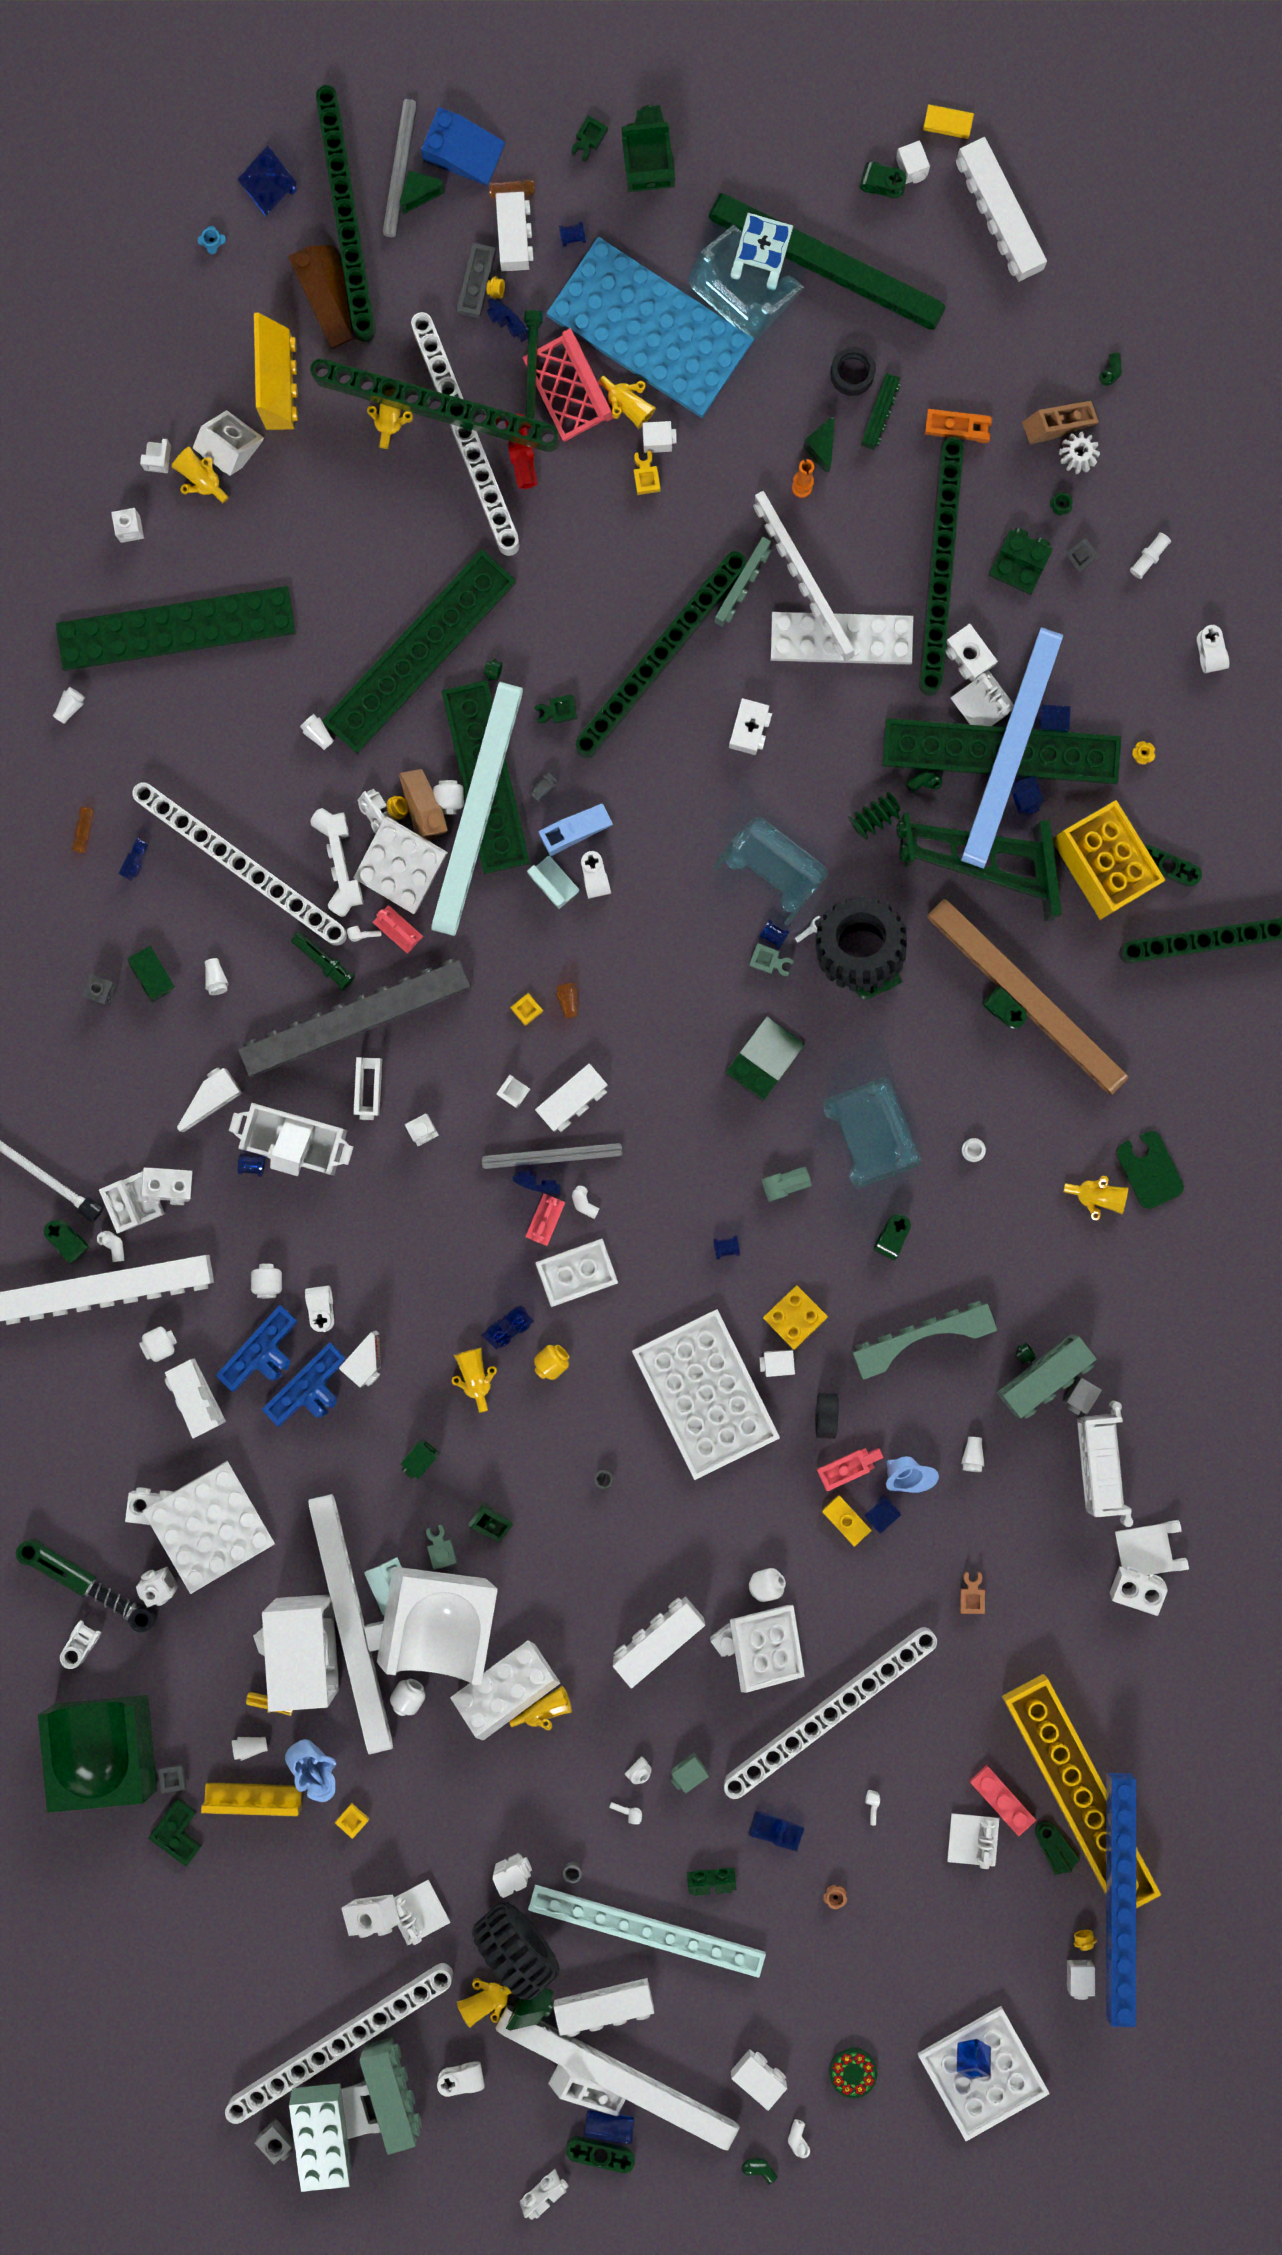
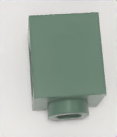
[670,1752,709,1794]

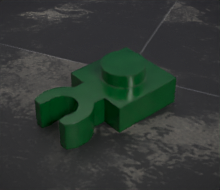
[571,115,608,162]
[534,694,578,724]

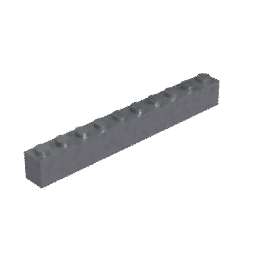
[238,959,471,1077]

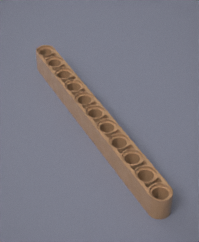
[927,899,1129,1095]

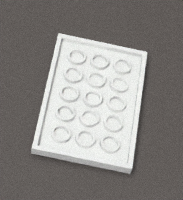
[632,1309,780,1480]

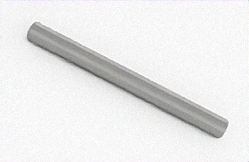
[383,99,416,238]
[482,1143,623,1169]

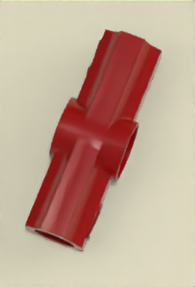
[505,414,538,489]

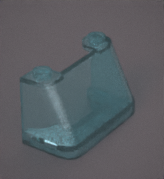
[689,225,803,340]
[823,1077,920,1189]

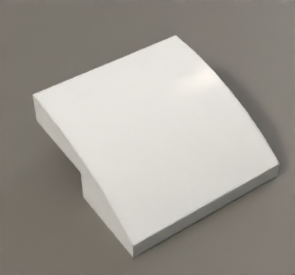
[99,1171,165,1233]

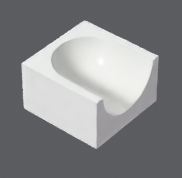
[377,1567,498,1685]
[262,1594,339,1712]

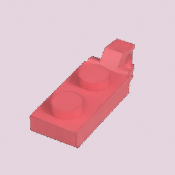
[817,1448,884,1491]

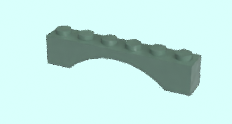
[851,1300,998,1380]

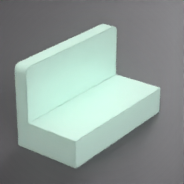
[527,856,579,909]
[364,1558,402,1615]

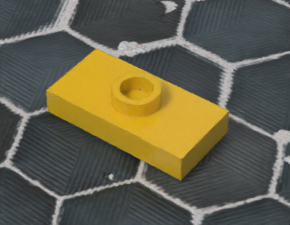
[822,1495,872,1547]

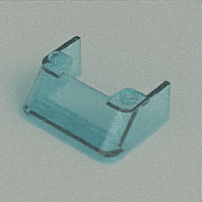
[712,817,828,926]

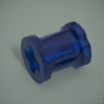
[559,221,586,247]
[759,919,790,949]
[237,1153,265,1177]
[713,1236,740,1260]

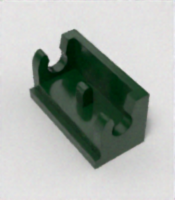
[128,946,175,1003]

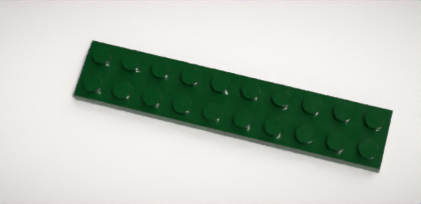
[322,549,517,754]
[55,586,296,671]
[882,718,1121,785]

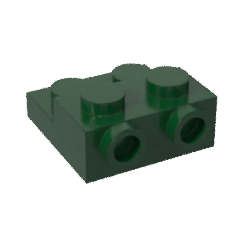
[988,528,1053,595]

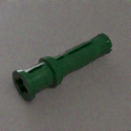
[291,931,355,991]

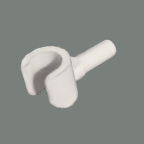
[795,916,821,943]
[347,926,381,942]
[865,1790,880,1826]
[609,1802,642,1824]

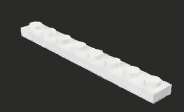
[753,491,854,662]

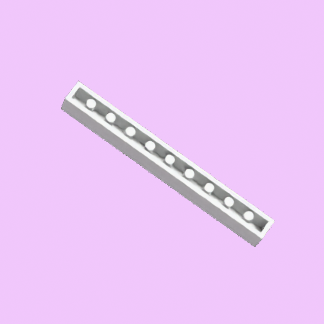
[0,1255,214,1325]

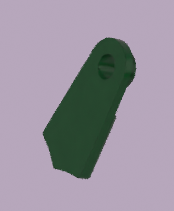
[1035,1821,1080,1875]

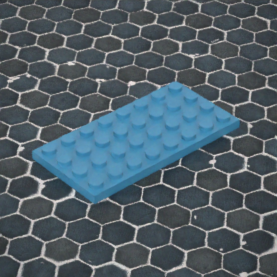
[546,237,754,418]

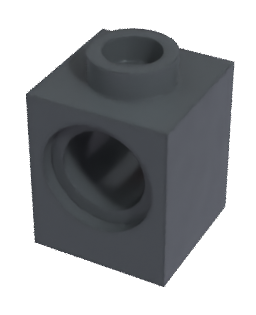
[82,974,118,1007]

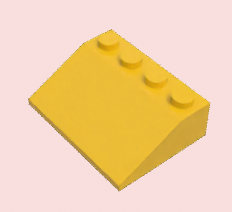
[254,313,298,430]
[1052,800,1166,920]

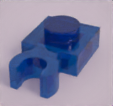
[118,839,148,881]

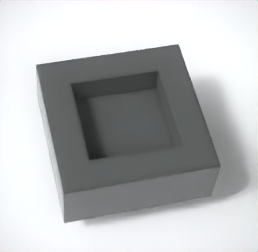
[1066,538,1099,572]
[158,1764,187,1793]

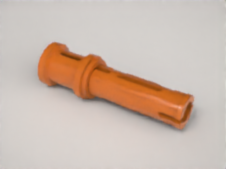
[792,459,814,498]

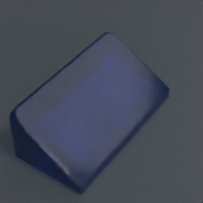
[584,2110,634,2144]

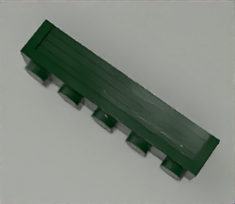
[861,373,901,450]

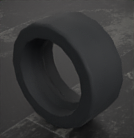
[830,347,876,396]
[815,1393,839,1439]

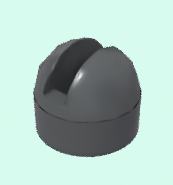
[594,1470,615,1489]
[563,1861,582,1883]

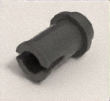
[529,772,558,803]

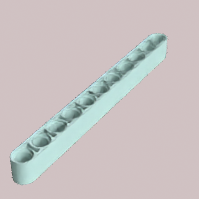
[431,682,523,936]

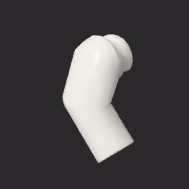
[572,1186,600,1219]
[97,1231,125,1262]
[788,2119,810,2158]

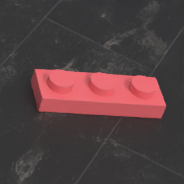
[969,1765,1036,1836]

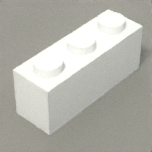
[496,192,533,272]
[535,1064,608,1132]

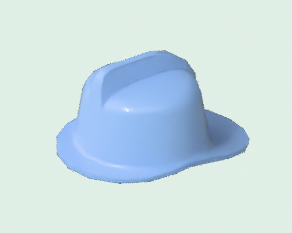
[886,1456,939,1493]

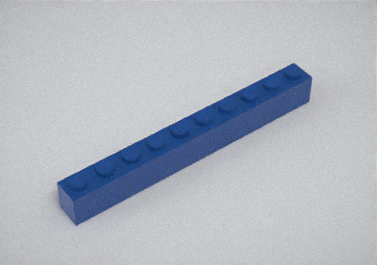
[1106,1773,1136,2027]

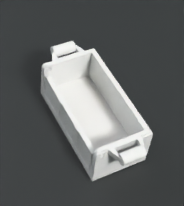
[229,1103,353,1176]
[1077,1401,1133,1527]

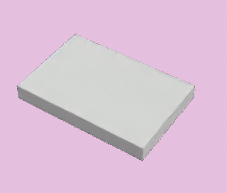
[535,1239,618,1307]

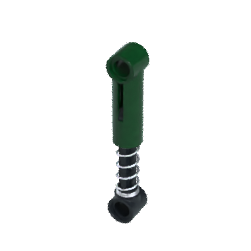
[16,1539,157,1633]

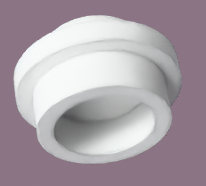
[962,1138,986,1162]

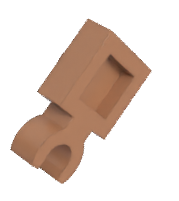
[960,1571,985,1614]

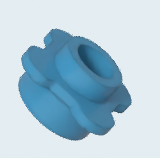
[198,226,226,254]

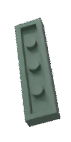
[714,537,772,627]

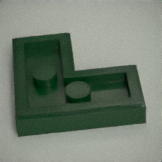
[148,1798,202,1867]

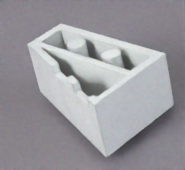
[165,1358,226,1438]

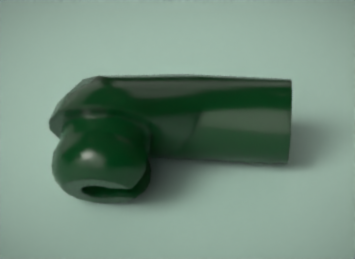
[1099,352,1122,386]
[906,771,943,793]
[742,2159,778,2185]

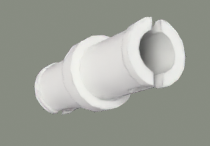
[1130,532,1171,579]

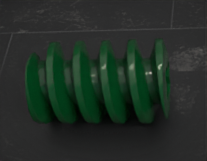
[848,791,901,840]

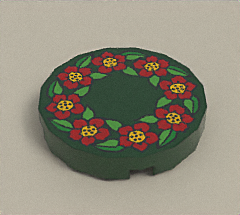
[829,2047,878,2099]

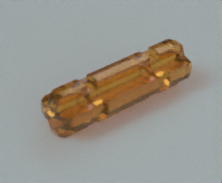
[489,180,535,198]
[72,807,93,853]

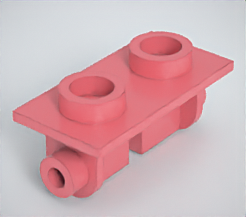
[373,905,423,954]
[525,1193,565,1246]

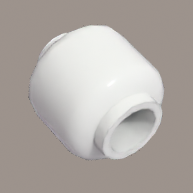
[433,780,464,815]
[251,1264,282,1299]
[139,1327,177,1362]
[749,1568,786,1602]
[390,1679,425,1716]

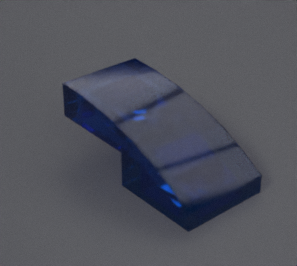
[748,1811,805,1851]

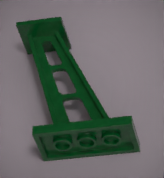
[896,813,1062,921]

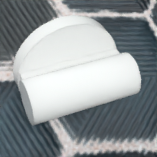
[625,1756,651,1784]

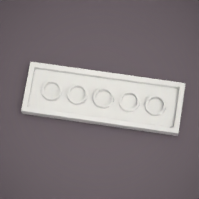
[771,612,913,665]

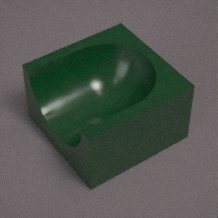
[38,1695,158,1813]

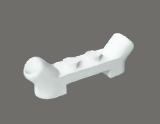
[310,808,363,917]

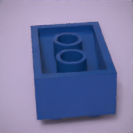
[421,107,505,186]

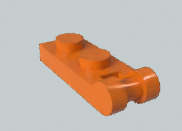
[924,409,992,443]

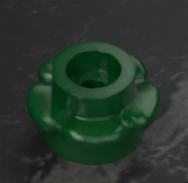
[1050,492,1073,516]
[484,658,503,681]
[1016,1342,1037,1365]

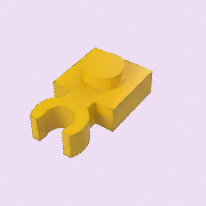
[634,451,661,495]

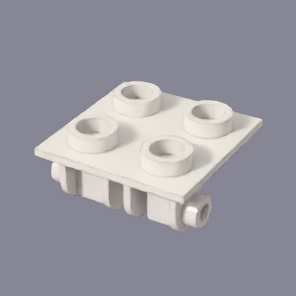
[951,670,1014,726]
[947,1813,999,1869]
[394,1879,450,1945]

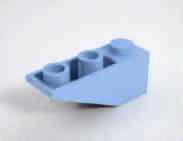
[538,804,613,857]

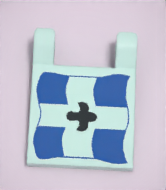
[731,213,793,290]

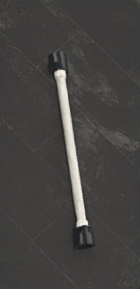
[0,1140,104,1223]

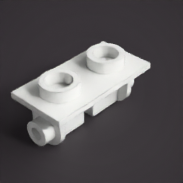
[357,789,397,833]
[519,2169,568,2220]

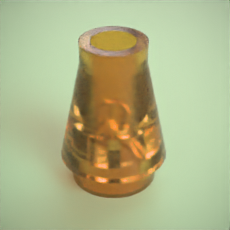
[555,983,578,1018]

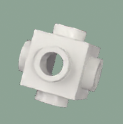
[136,1567,179,1607]

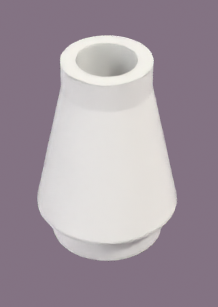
[53,687,85,724]
[300,714,334,750]
[205,958,229,995]
[961,1437,985,1472]
[232,1737,268,1761]

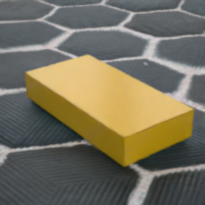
[923,104,974,139]

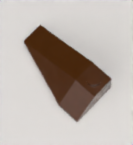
[288,245,353,349]

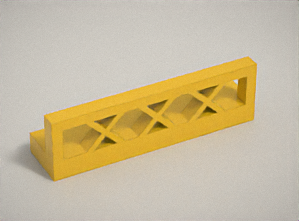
[201,1783,302,1816]

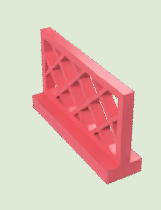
[522,328,613,442]

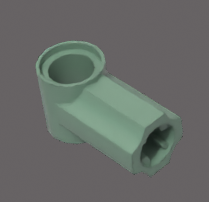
[761,1167,812,1202]

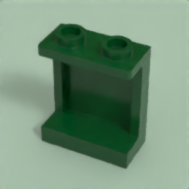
[621,120,675,192]

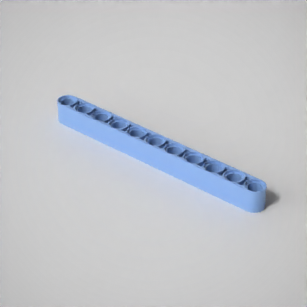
[961,627,1063,869]

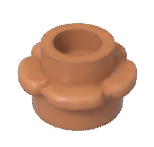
[824,1885,847,1909]

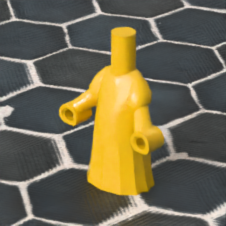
[598,376,656,429]
[367,388,413,449]
[171,446,229,503]
[1063,1176,1128,1220]
[452,1348,497,1413]
[509,1686,572,1731]
[457,1978,512,2028]

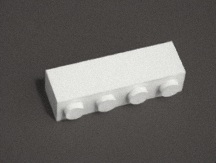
[553,1978,654,2037]

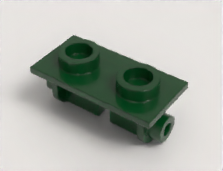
[687,1868,737,1897]

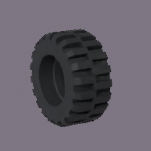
[815,897,907,992]
[472,1902,560,2000]

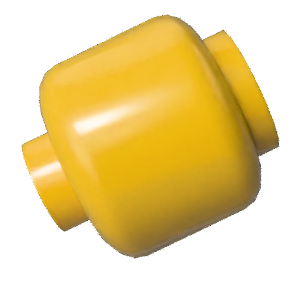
[534,1345,569,1380]

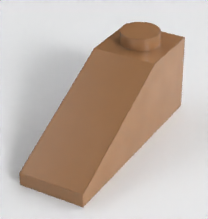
[1022,401,1099,444]
[399,769,448,840]

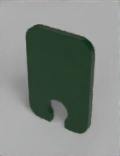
[1116,1131,1184,1209]

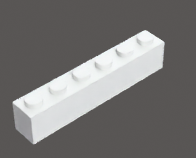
[956,137,1047,282]

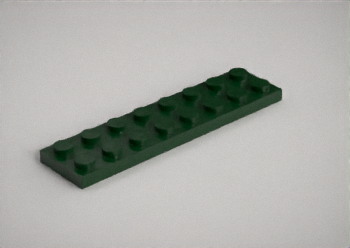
[441,680,530,875]

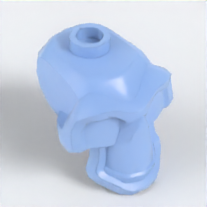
[285,1739,337,1802]

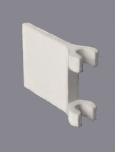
[1115,1520,1189,1575]
[341,2081,381,2139]

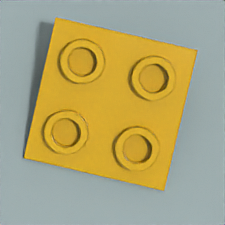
[763,1285,828,1350]

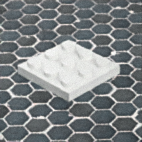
[353,816,448,914]
[730,1605,805,1693]

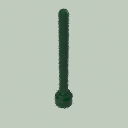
[524,310,543,419]

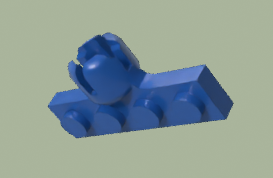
[215,1305,299,1392]
[262,1342,347,1427]

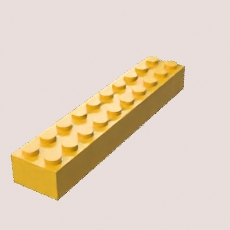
[1001,1674,1161,1908]

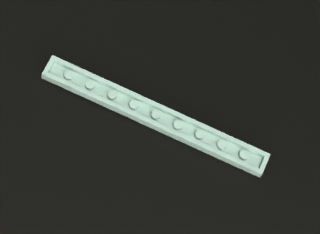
[528,1885,766,1978]

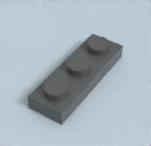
[457,243,496,318]

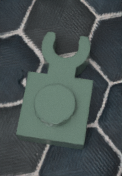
[749,943,794,976]
[426,1524,457,1570]

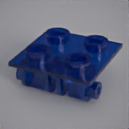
[237,145,297,216]
[481,1306,534,1350]

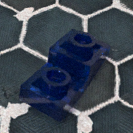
[487,298,528,343]
[512,1171,561,1194]

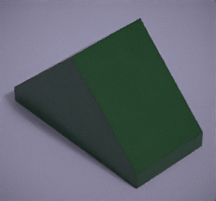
[399,170,444,215]
[803,418,834,472]
[468,1502,513,1543]

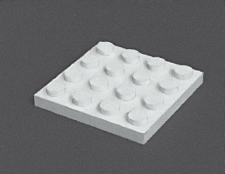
[142,1461,275,1594]
[918,2006,1050,2141]

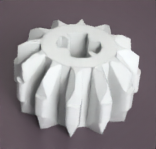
[1059,432,1100,474]

